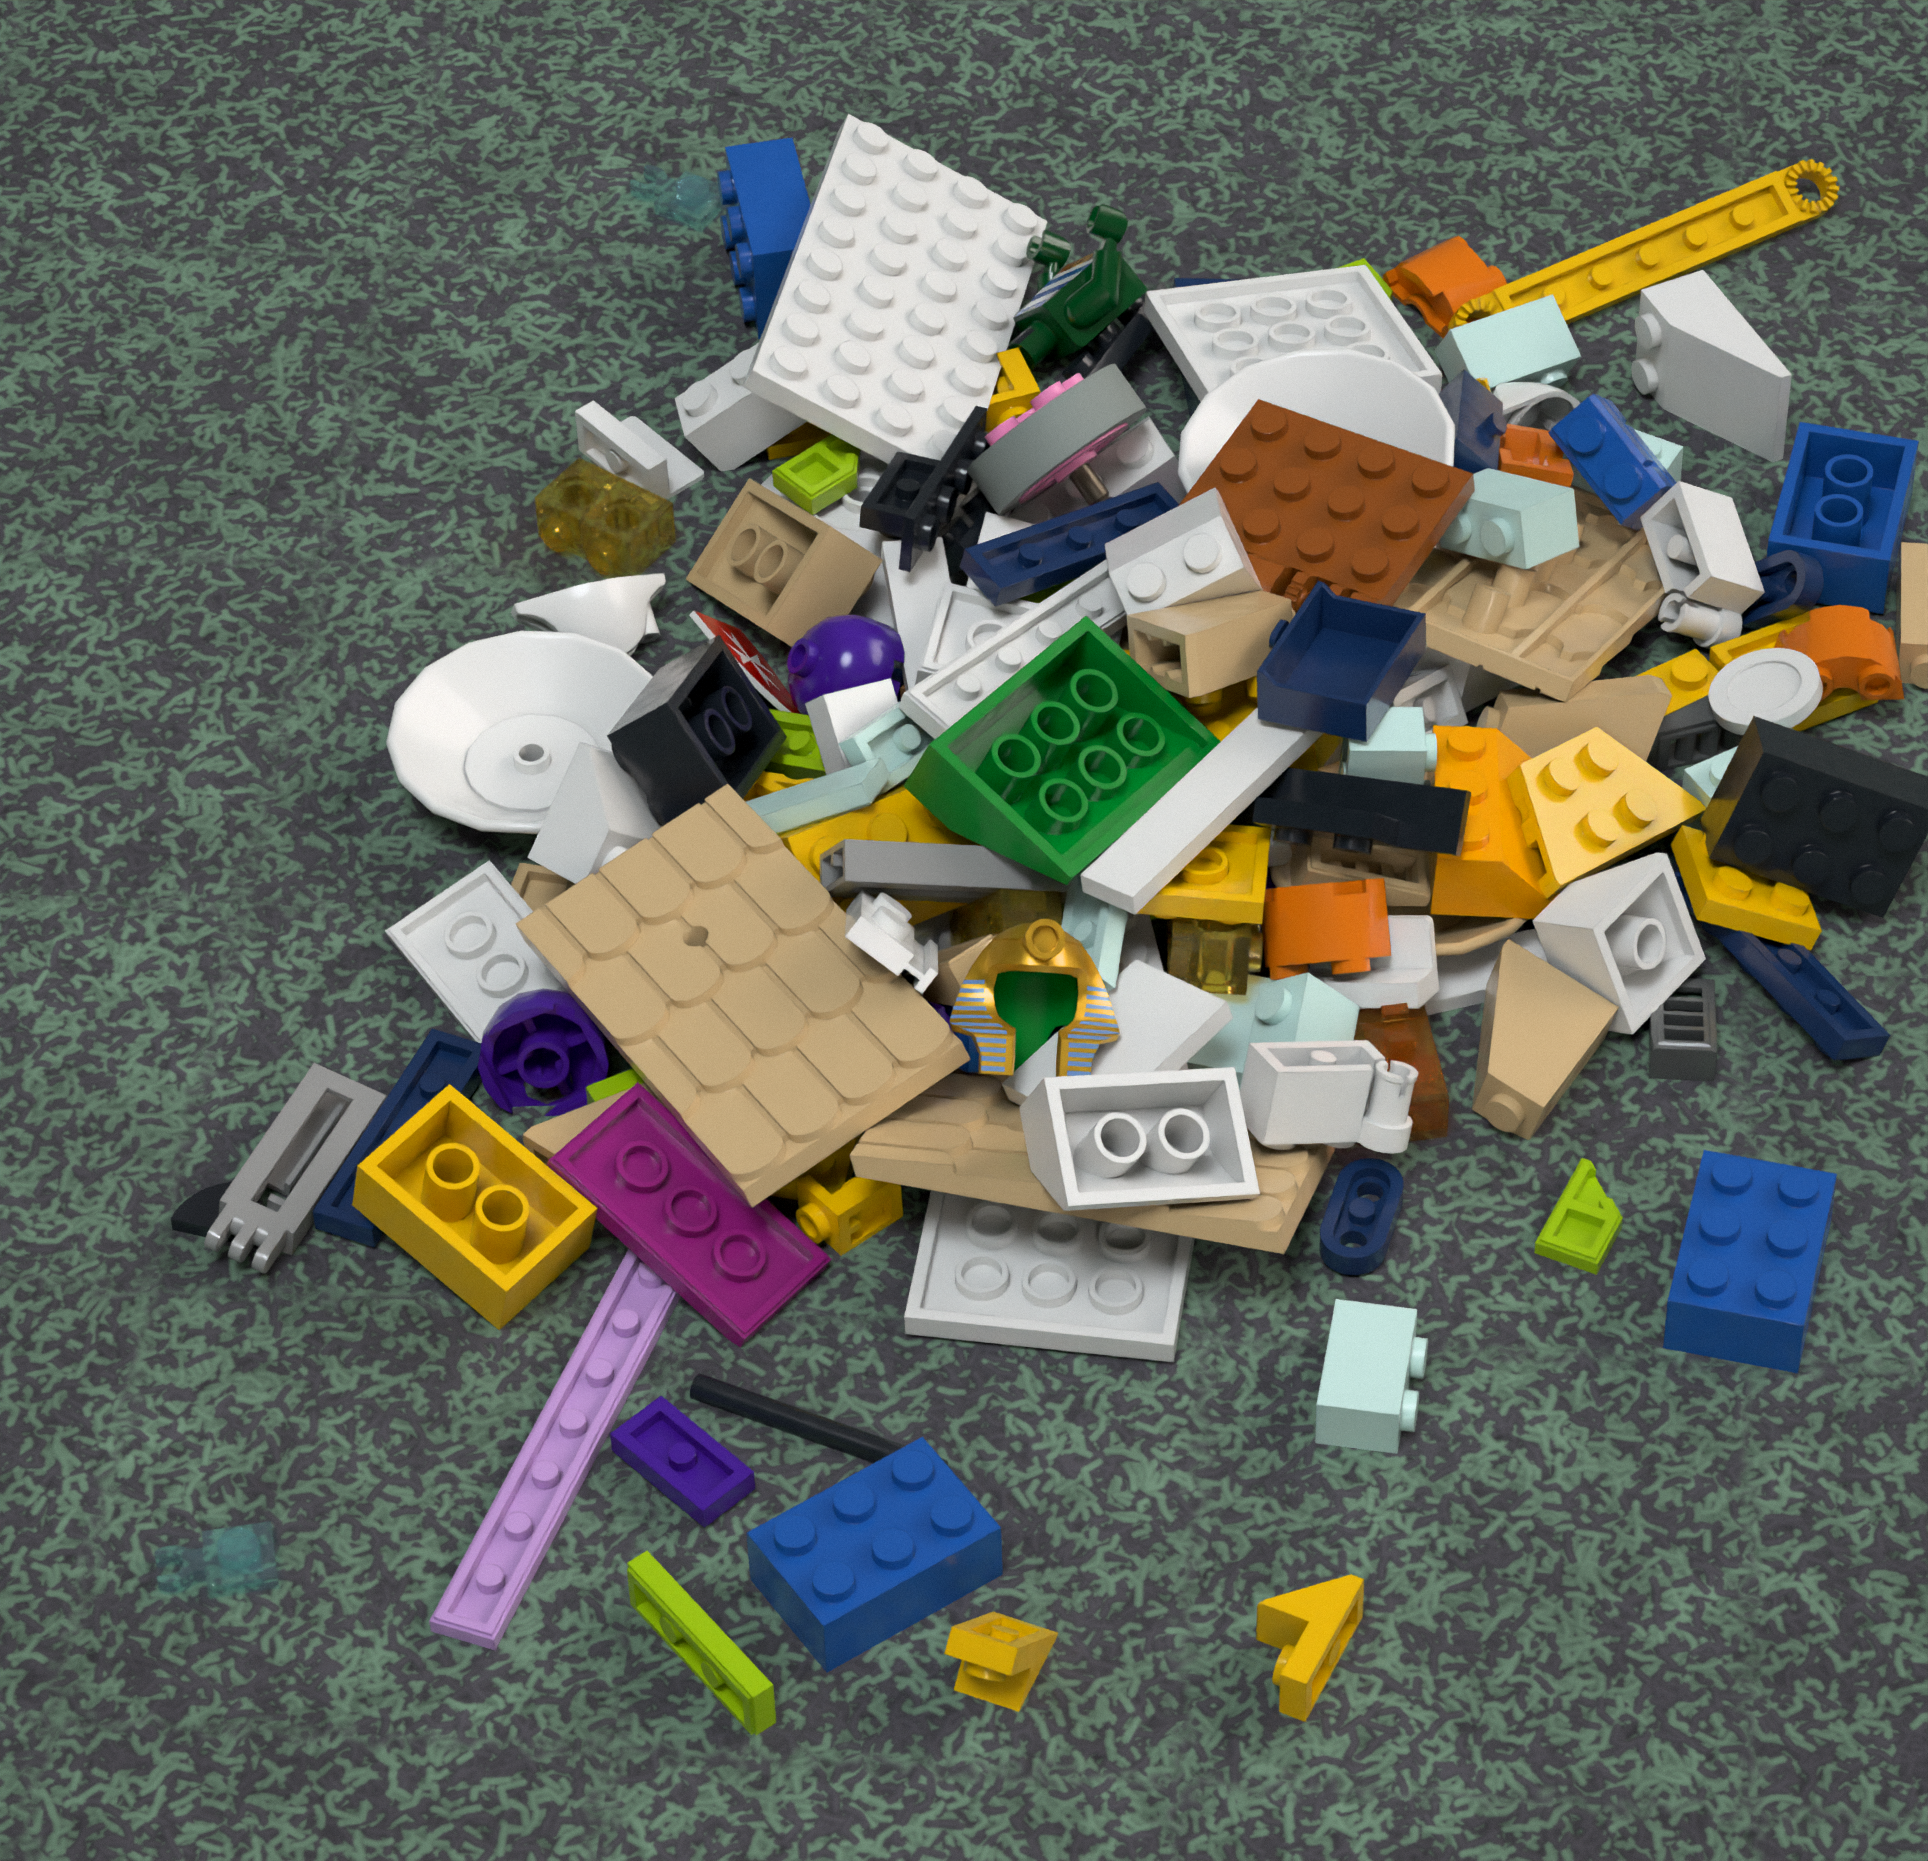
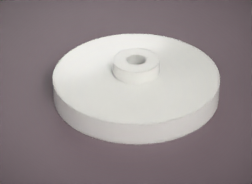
[1708,648,1823,735]

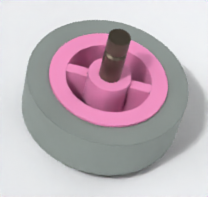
[967,363,1147,515]

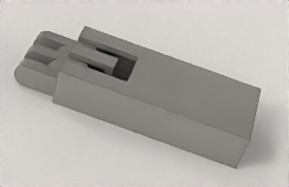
[820,839,1071,905]
[204,1063,387,1274]

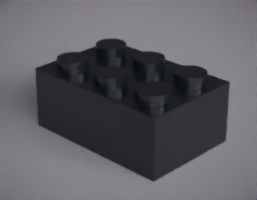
[607,635,787,825]
[1700,716,1928,918]

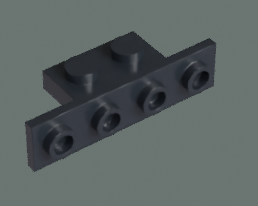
[859,406,990,572]
[1230,767,1471,856]

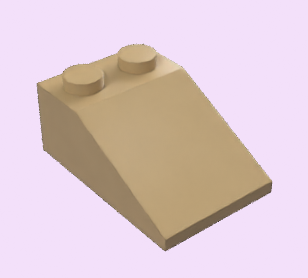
[686,478,883,647]

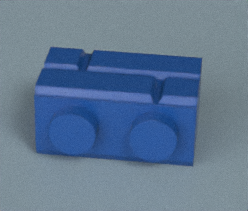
[1548,394,1677,531]

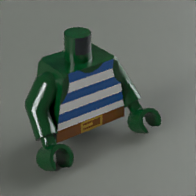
[1009,204,1148,370]

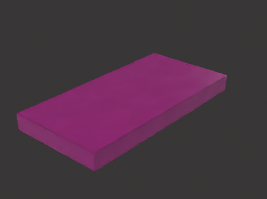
[547,1082,832,1348]

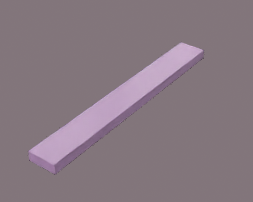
[429,1249,681,1650]

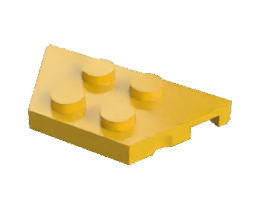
[1506,727,1706,899]

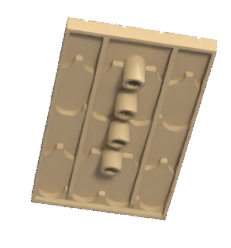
[1392,485,1670,703]
[515,784,971,1208]
[849,1068,1335,1254]

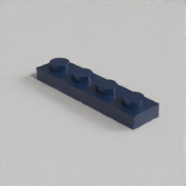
[960,482,1179,607]
[1683,890,1891,1061]
[313,1028,482,1247]

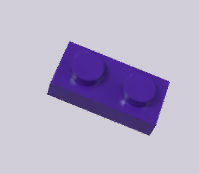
[610,1396,755,1528]

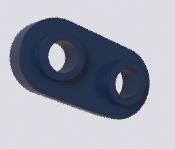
[1741,550,1824,631]
[1319,1158,1404,1275]

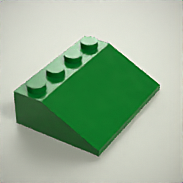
[904,616,1221,885]

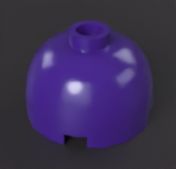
[787,615,905,715]
[478,988,610,1116]

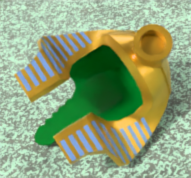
[950,919,1120,1077]

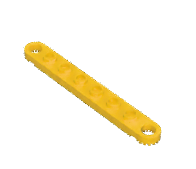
[1448,159,1839,332]

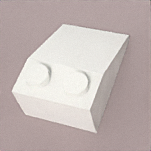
[1631,270,1792,462]

